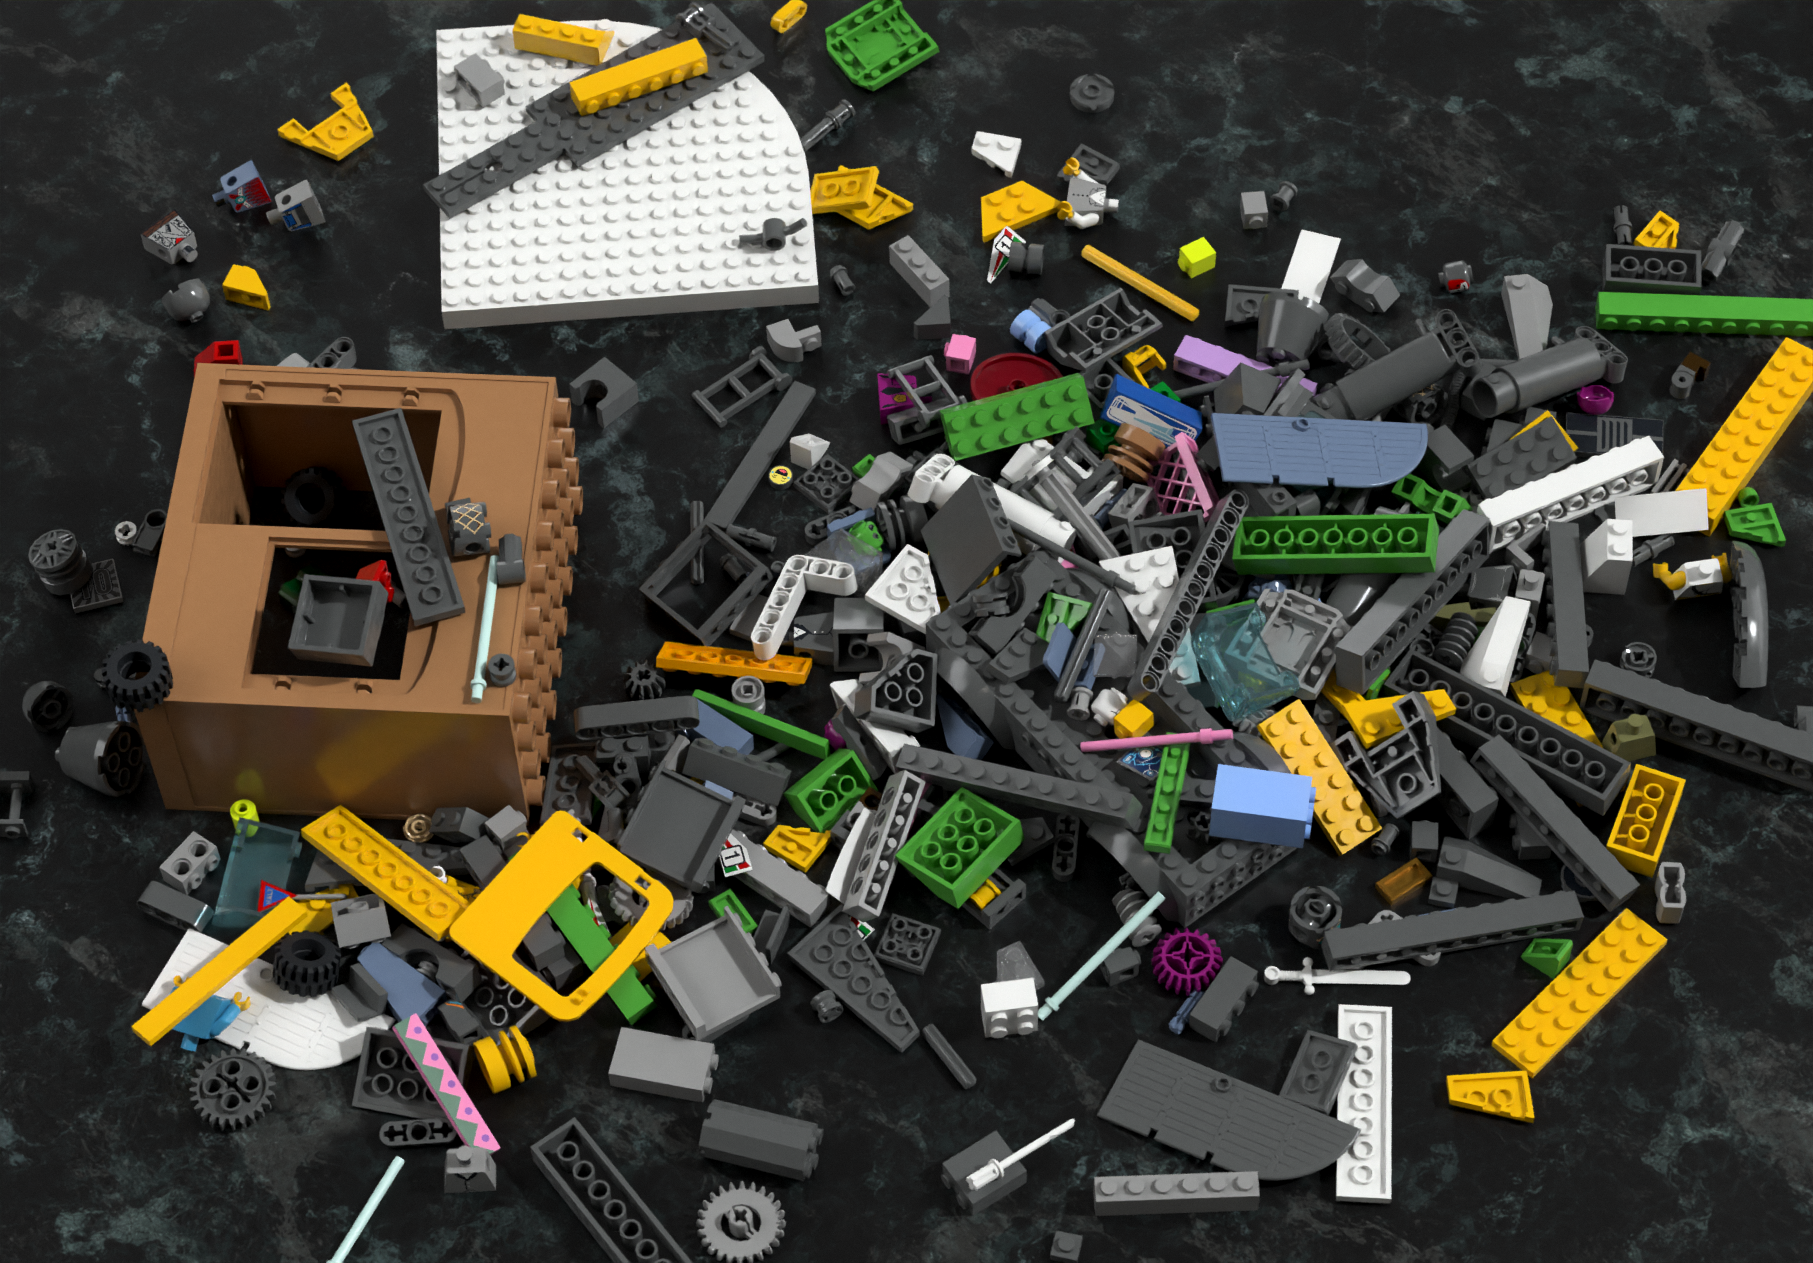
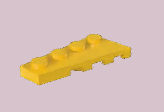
[1341,689,1456,749]

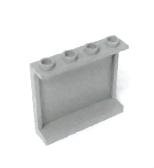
[645,906,782,1041]

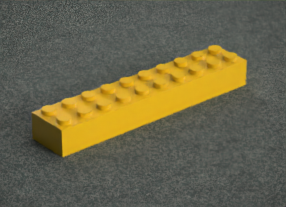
[1676,337,1813,537]

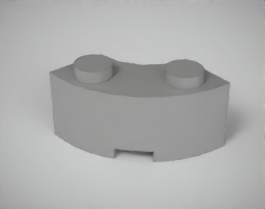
[849,452,913,514]

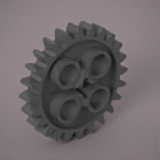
[189,1048,278,1131]

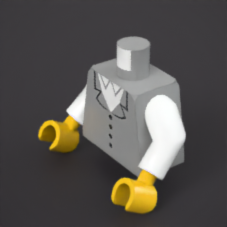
[1057,157,1119,229]

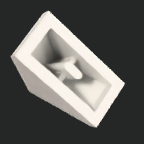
[790,434,830,470]

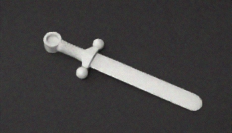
[1264,957,1411,995]

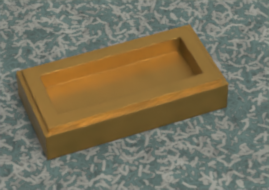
[1375,857,1433,906]

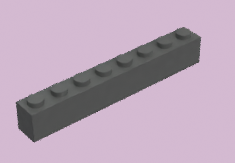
[1541,521,1589,688]
[1470,734,1640,912]

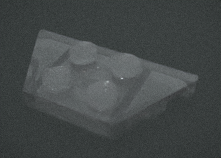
[804,528,883,598]

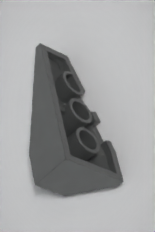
[1436,836,1542,900]

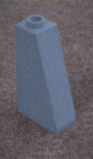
[357,943,447,1027]

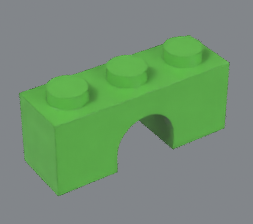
[1391,474,1473,524]

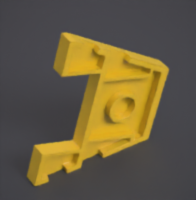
[277,83,374,161]

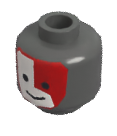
[1438,260,1474,293]

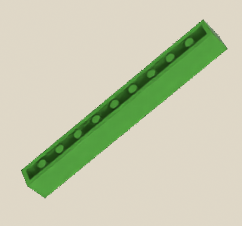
[1596,292,1813,337]

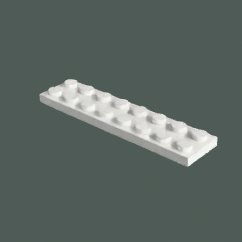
[1336,1004,1392,1204]

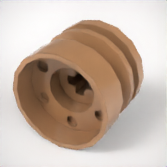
[1102,423,1166,484]

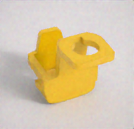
[1122,345,1166,388]

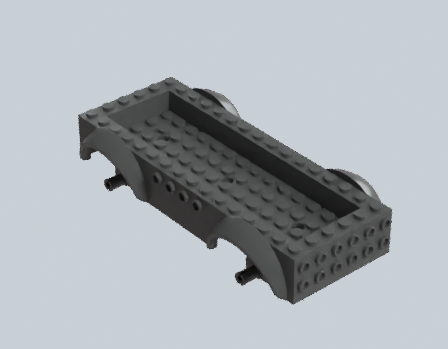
[926,547,1297,928]

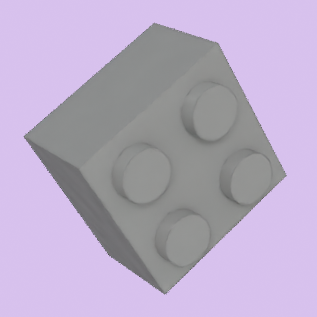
[331,893,391,949]

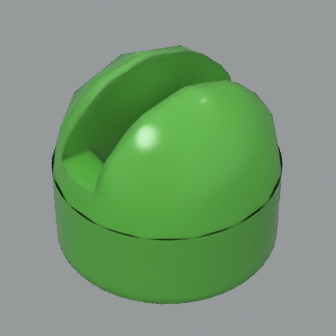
[1738,487,1759,508]

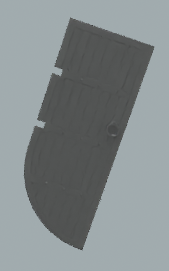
[1097,1039,1361,1181]

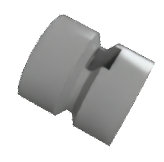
[731,676,766,714]

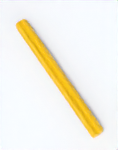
[1081,245,1199,321]

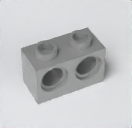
[1108,483,1160,529]
[159,831,221,895]

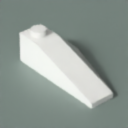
[1459,596,1531,697]

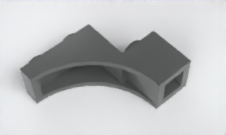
[1481,407,1557,456]

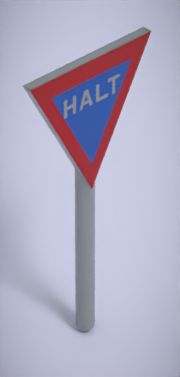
[257,880,347,914]

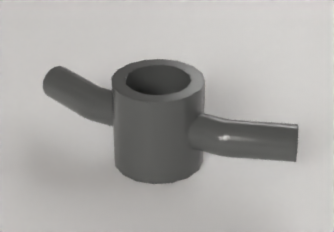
[739,218,808,251]

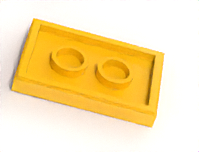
[810,166,879,214]

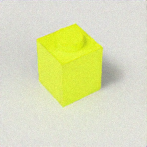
[1178,237,1216,278]

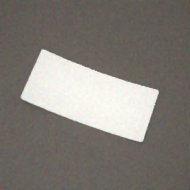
[826,808,876,904]

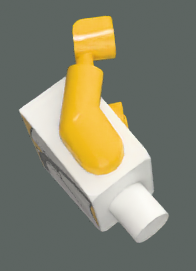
[1653,553,1732,600]

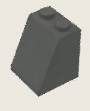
[1214,362,1281,415]
[833,598,884,672]

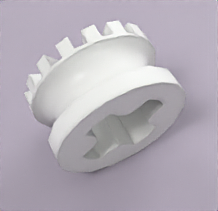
[115,521,138,546]

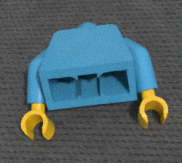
[169,975,251,1051]

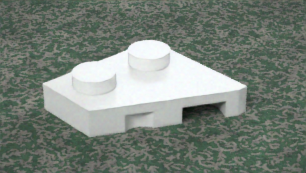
[972,131,1021,178]

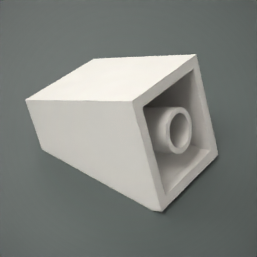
[1580,519,1633,595]

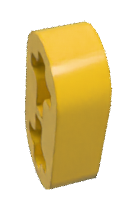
[770,0,807,33]

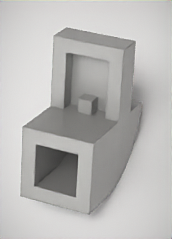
[766,319,821,362]

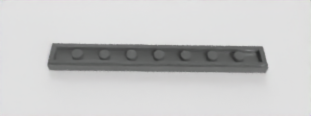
[705,381,816,533]

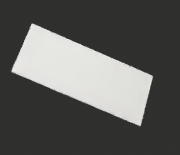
[1281,230,1341,303]
[1615,488,1709,537]

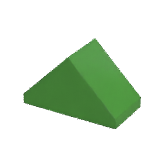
[1521,938,1573,979]

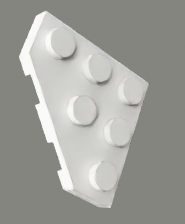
[865,544,941,634]

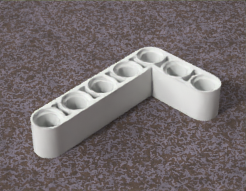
[751,555,857,660]

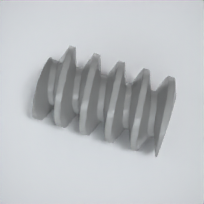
[1113,889,1161,947]

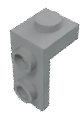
[1505,523,1546,574]

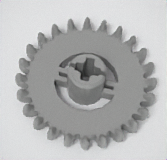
[608,865,693,930]
[696,1181,786,1263]

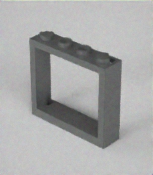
[639,518,773,646]

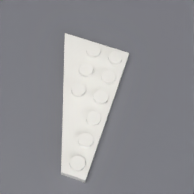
[1099,546,1201,688]

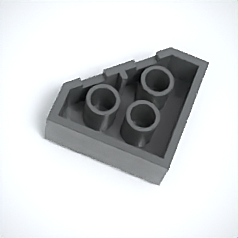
[854,649,938,733]

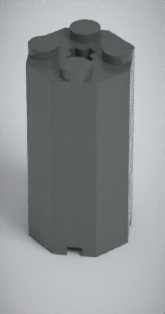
[699,1099,823,1181]

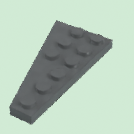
[305,838,469,892]
[787,904,920,1053]

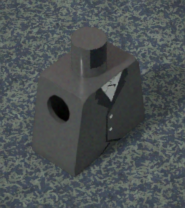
[780,612,834,665]

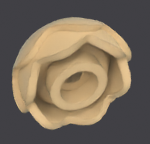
[403,814,434,843]

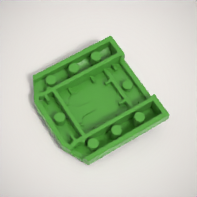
[825,0,939,91]

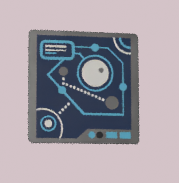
[1117,746,1164,781]

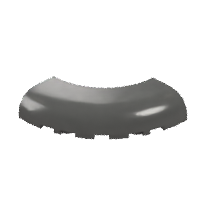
[1728,541,1769,688]

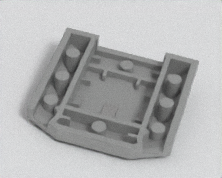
[1224,589,1352,700]

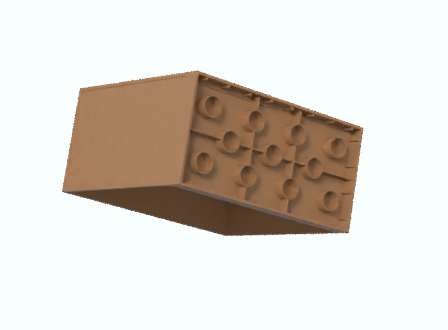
[134,363,583,825]

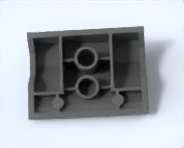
[1044,288,1163,372]

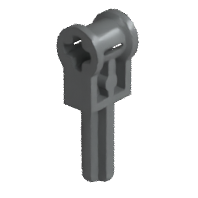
[675,2,735,51]
[575,755,632,809]

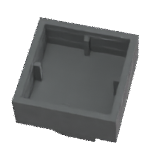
[288,574,388,666]

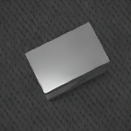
[859,632,925,685]

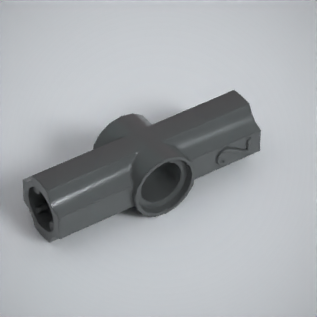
[1701,220,1744,284]

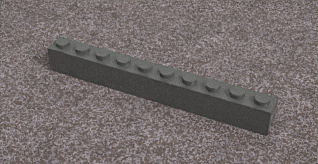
[895,743,1143,830]
[1321,890,1584,972]

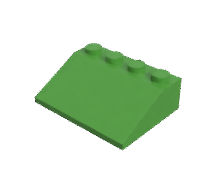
[895,787,1025,909]

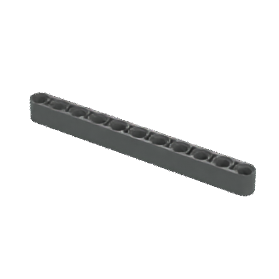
[1128,489,1249,701]

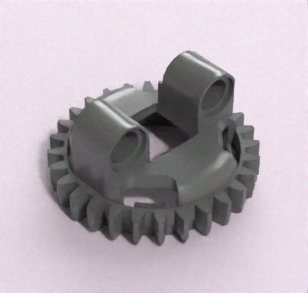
[1318,313,1390,376]

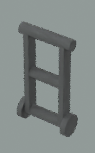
[692,346,792,428]
[887,355,968,429]

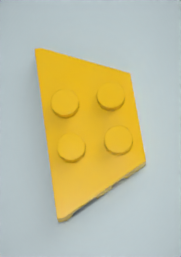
[835,165,913,229]
[981,181,1061,242]

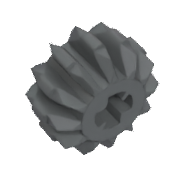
[623,660,666,701]

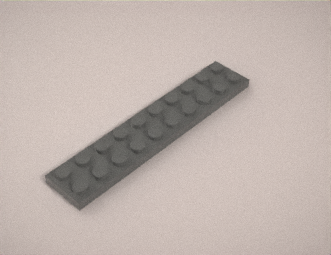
[352,408,466,626]

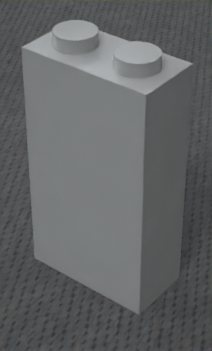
[608,1027,719,1103]

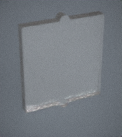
[1093,632,1137,679]

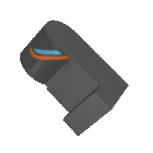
[437,998,482,1044]

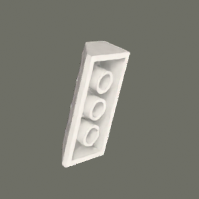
[1001,438,1109,523]
[830,679,920,774]

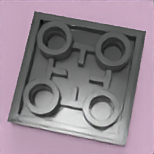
[794,454,859,514]
[874,913,941,976]

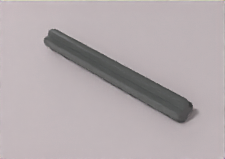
[1054,588,1113,702]

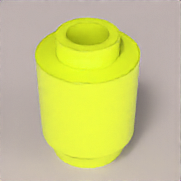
[230,799,259,835]

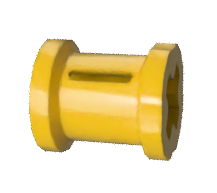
[969,879,1001,911]

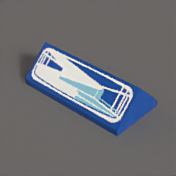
[1099,374,1202,448]

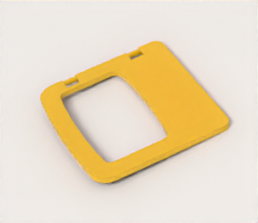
[449,811,674,1022]

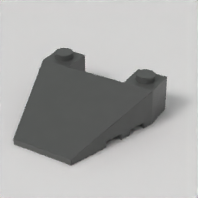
[1329,691,1441,819]

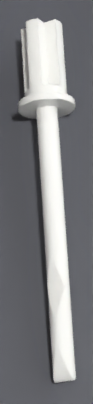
[966,1119,1075,1191]

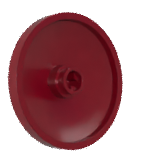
[970,353,1063,401]

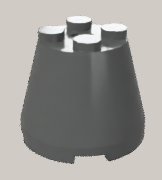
[1256,292,1329,367]
[55,720,146,797]

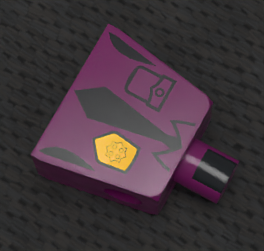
[877,373,932,424]

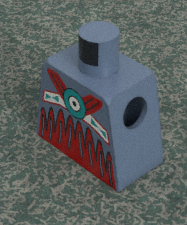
[212,160,272,212]

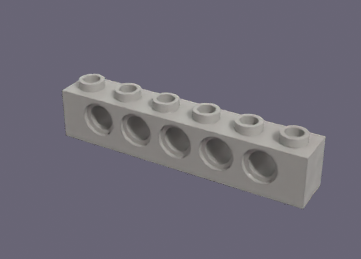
[842,770,925,923]

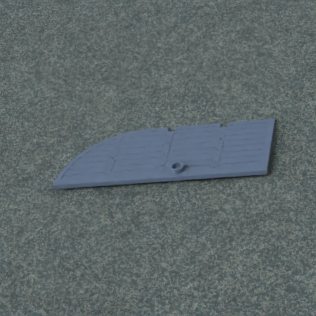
[1211,413,1428,488]

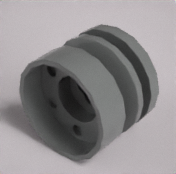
[875,495,928,552]
[28,529,93,595]

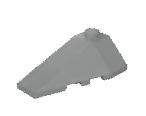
[1501,274,1553,360]

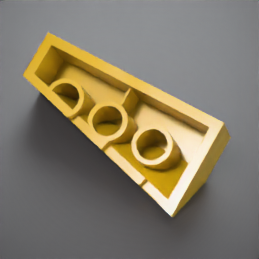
[512,14,614,66]

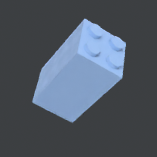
[1209,764,1316,848]

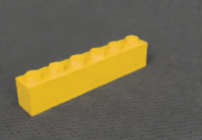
[569,38,708,116]

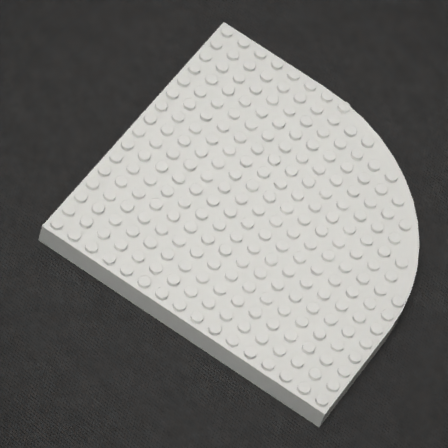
[437,19,819,329]

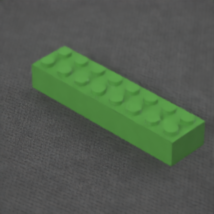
[1232,514,1439,575]

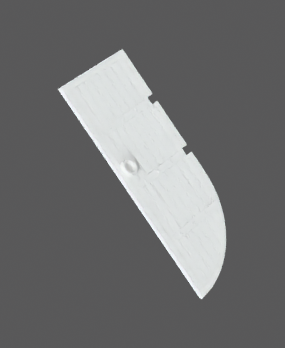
[142,928,396,1070]

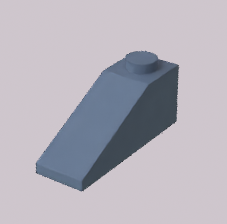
[936,694,994,760]

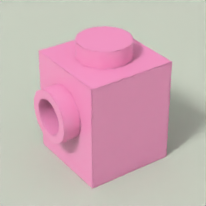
[944,334,976,375]

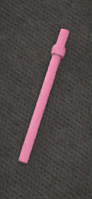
[1080,728,1233,752]

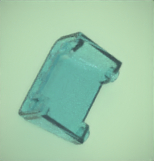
[1191,602,1300,721]
[211,817,302,928]

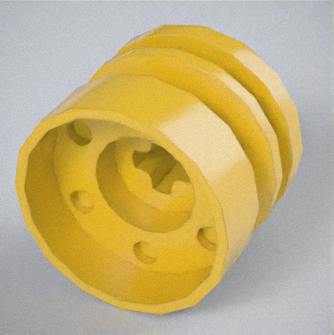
[473,1025,537,1094]

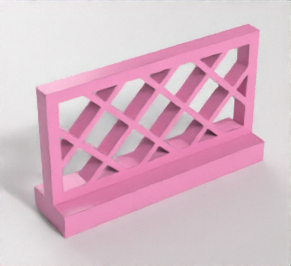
[1147,432,1220,522]

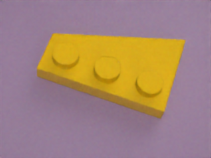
[288,883,358,935]
[1446,1071,1535,1123]

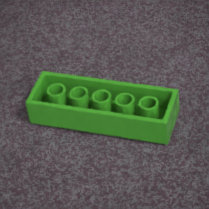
[939,373,1094,461]

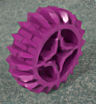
[1152,927,1223,997]

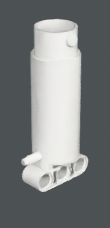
[908,454,1077,564]

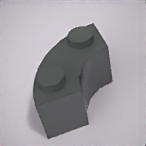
[1330,259,1400,313]

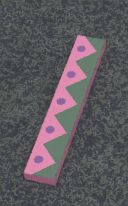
[392,1013,500,1155]

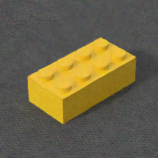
[1606,764,1686,878]

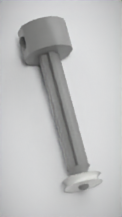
[1023,454,1121,561]

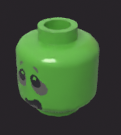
[848,520,884,557]

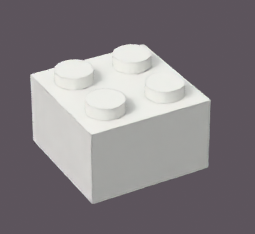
[981,978,1038,1038]

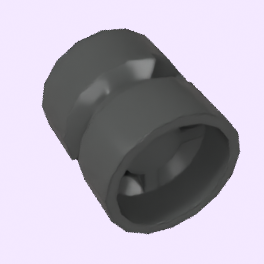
[1008,241,1044,275]

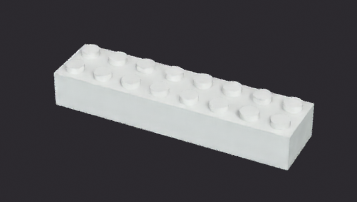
[1477,436,1664,554]

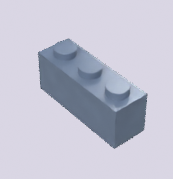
[677,698,754,755]

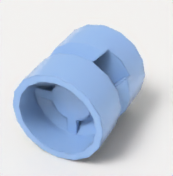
[1010,310,1052,354]

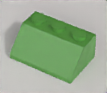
[783,748,878,833]

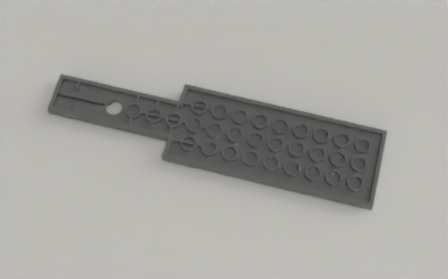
[423,2,765,219]

